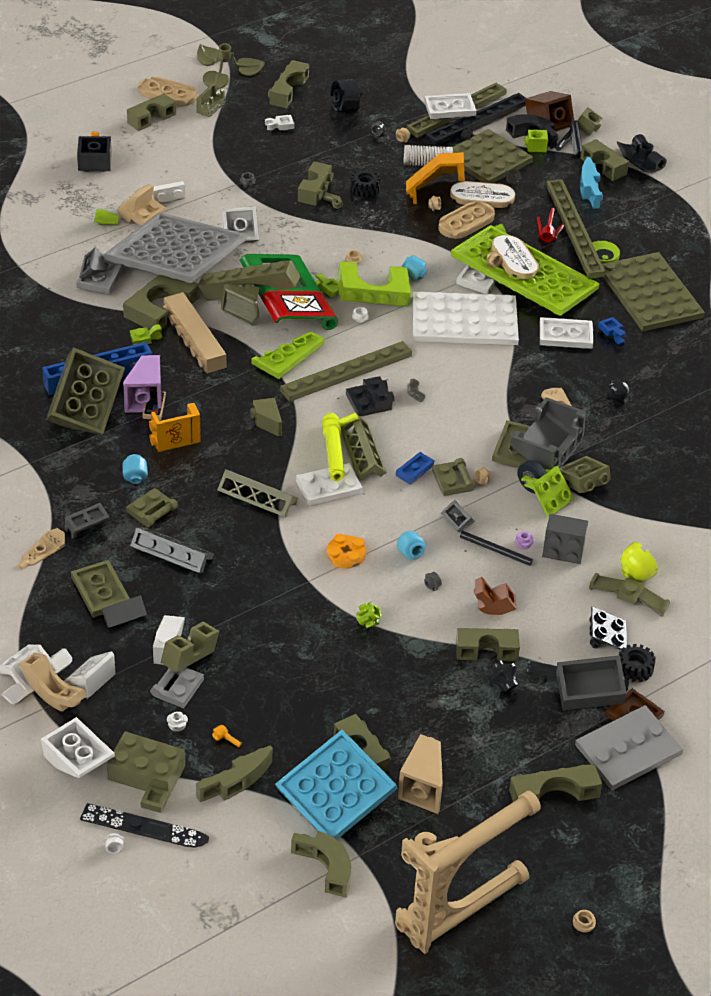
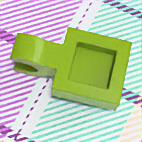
[315,273,339,298]
[130,325,162,345]

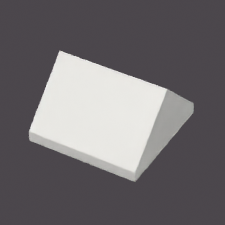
[222,207,259,241]
[64,651,115,699]

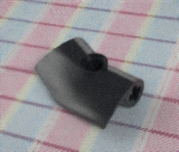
[617,134,667,172]

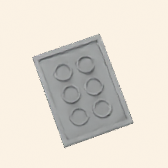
[575,705,683,790]

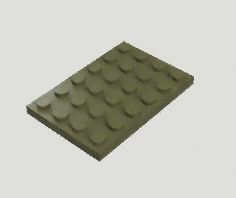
[602,252,705,332]

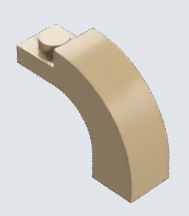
[19,653,87,711]

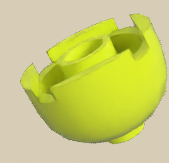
[620,542,658,581]

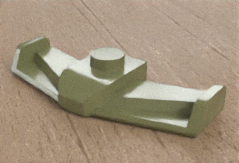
[589,573,670,617]

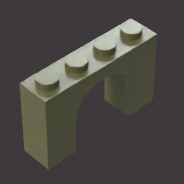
[123,275,200,333]

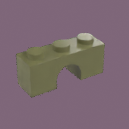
[127,93,176,131]
[581,139,629,181]
[298,161,334,206]
[160,622,219,672]
[456,628,520,661]
[333,714,391,773]

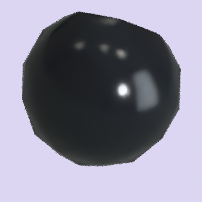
[609,378,629,401]

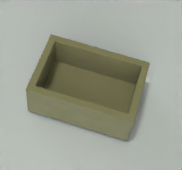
[107,732,185,797]

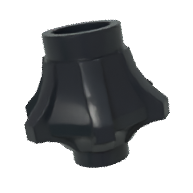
[488,660,519,693]

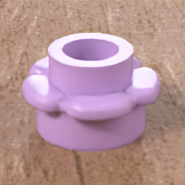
[515,531,534,549]

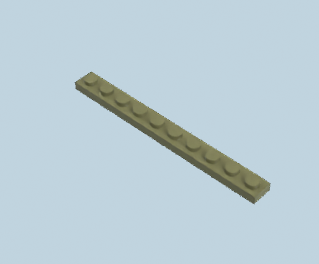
[546,179,605,279]

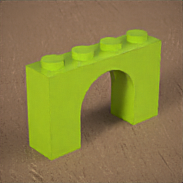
[337,261,411,307]

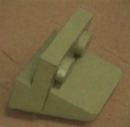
[221,284,259,325]

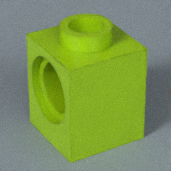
[524,130,548,152]

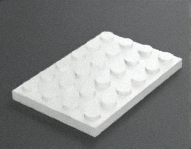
[412,291,519,345]

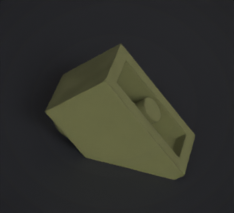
[250,398,282,436]

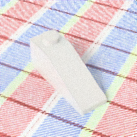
[153,615,185,665]

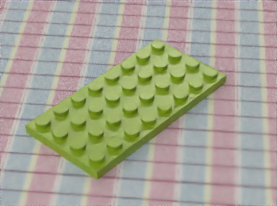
[451,225,600,316]

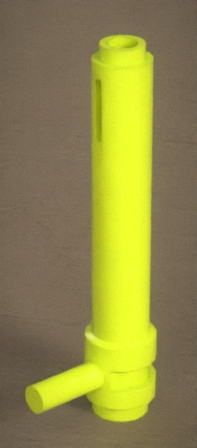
[322,412,358,482]

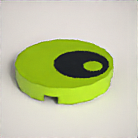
[592,241,620,264]

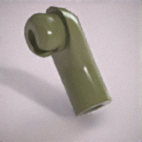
[323,193,343,209]

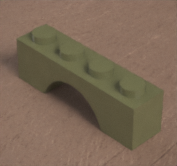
[268,60,309,108]
[509,764,602,802]

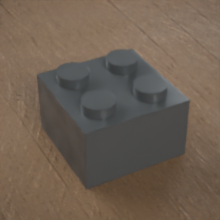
[542,514,588,564]

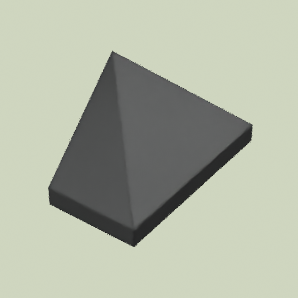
[79,247,108,279]
[441,500,475,533]

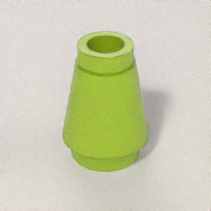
[94,208,119,225]

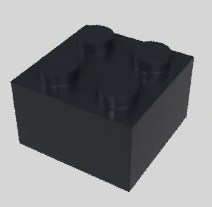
[77,136,112,172]

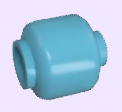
[402,255,428,281]
[122,454,148,484]
[397,531,426,560]

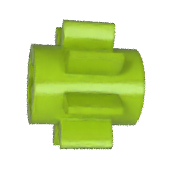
[356,602,381,628]

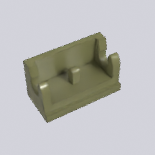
[196,84,226,117]

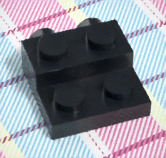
[345,376,395,417]

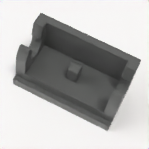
[65,503,110,539]

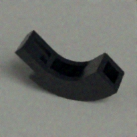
[506,114,558,149]

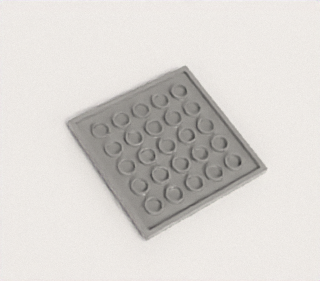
[104,212,246,283]

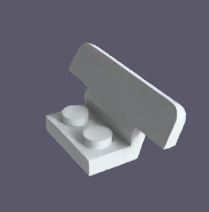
[0,645,72,705]

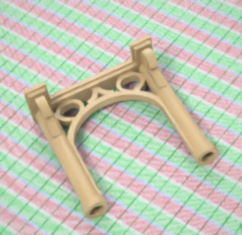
[395,790,541,954]

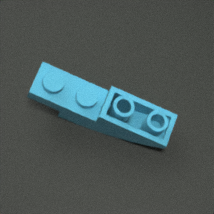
[580,157,603,209]

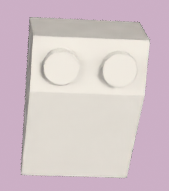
[41,717,115,778]

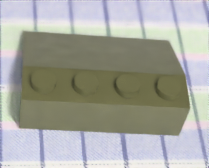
[46,348,125,435]

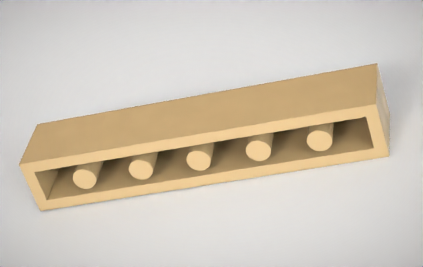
[162,292,227,373]

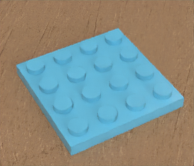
[275,730,398,840]

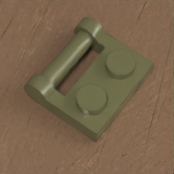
[432,458,476,496]
[126,488,179,528]

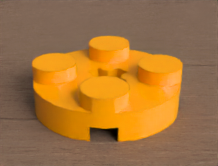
[327,533,366,569]

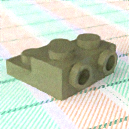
[559,456,611,493]

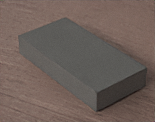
[101,595,147,628]

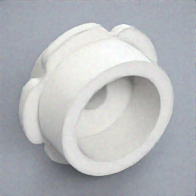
[352,307,369,323]
[167,712,188,731]
[103,833,125,854]

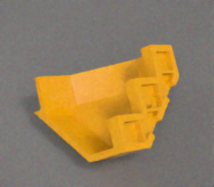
[406,152,465,204]

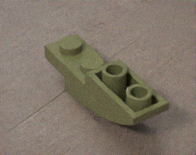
[196,745,273,802]

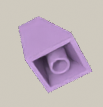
[123,355,162,413]

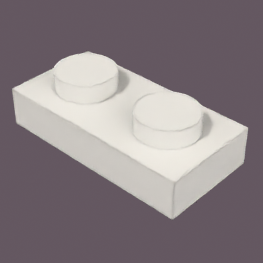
[152,181,185,203]

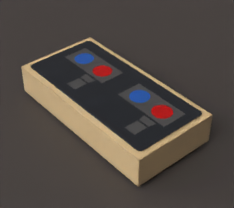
[143,391,166,420]

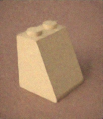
[398,734,443,814]

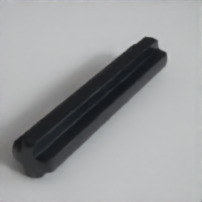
[569,120,582,157]

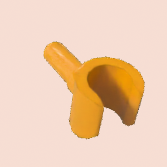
[212,725,242,747]

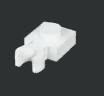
[265,115,294,131]

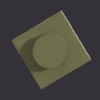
[140,785,169,813]

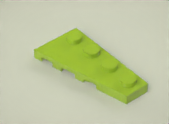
[251,331,325,379]

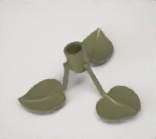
[197,43,265,89]

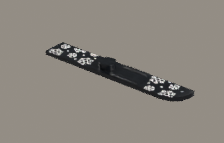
[80,803,209,848]

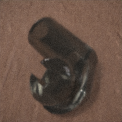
[407,378,425,402]

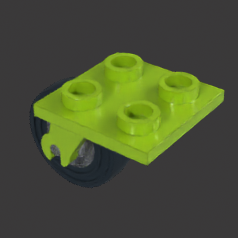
[517,460,574,517]

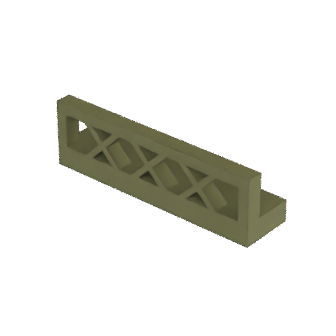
[341,415,387,480]
[217,469,298,518]

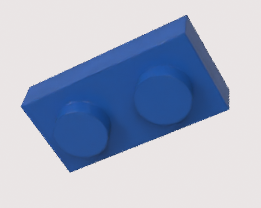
[396,452,435,484]

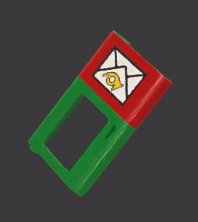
[239,254,338,330]

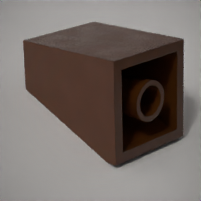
[525,91,574,131]

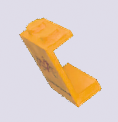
[149,403,201,452]

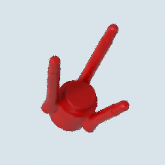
[537,208,564,242]

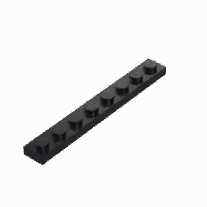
[426,93,526,146]

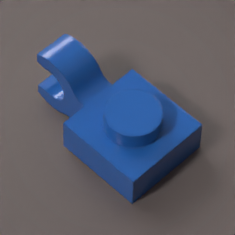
[598,317,626,344]

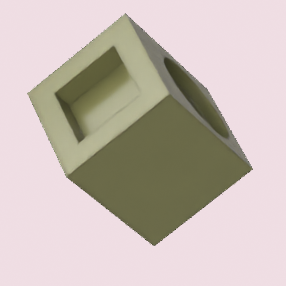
[577,107,602,136]

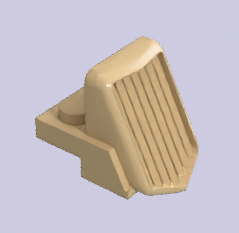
[117,184,166,226]

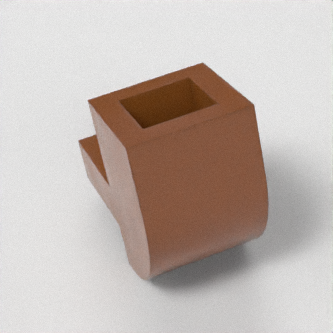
[474,577,517,615]

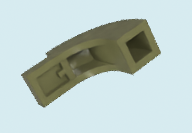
[291,831,351,898]

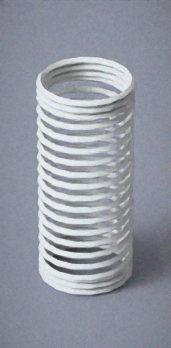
[404,145,453,166]

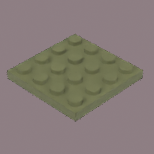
[446,129,533,183]

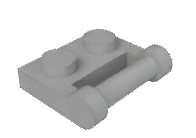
[150,667,204,708]

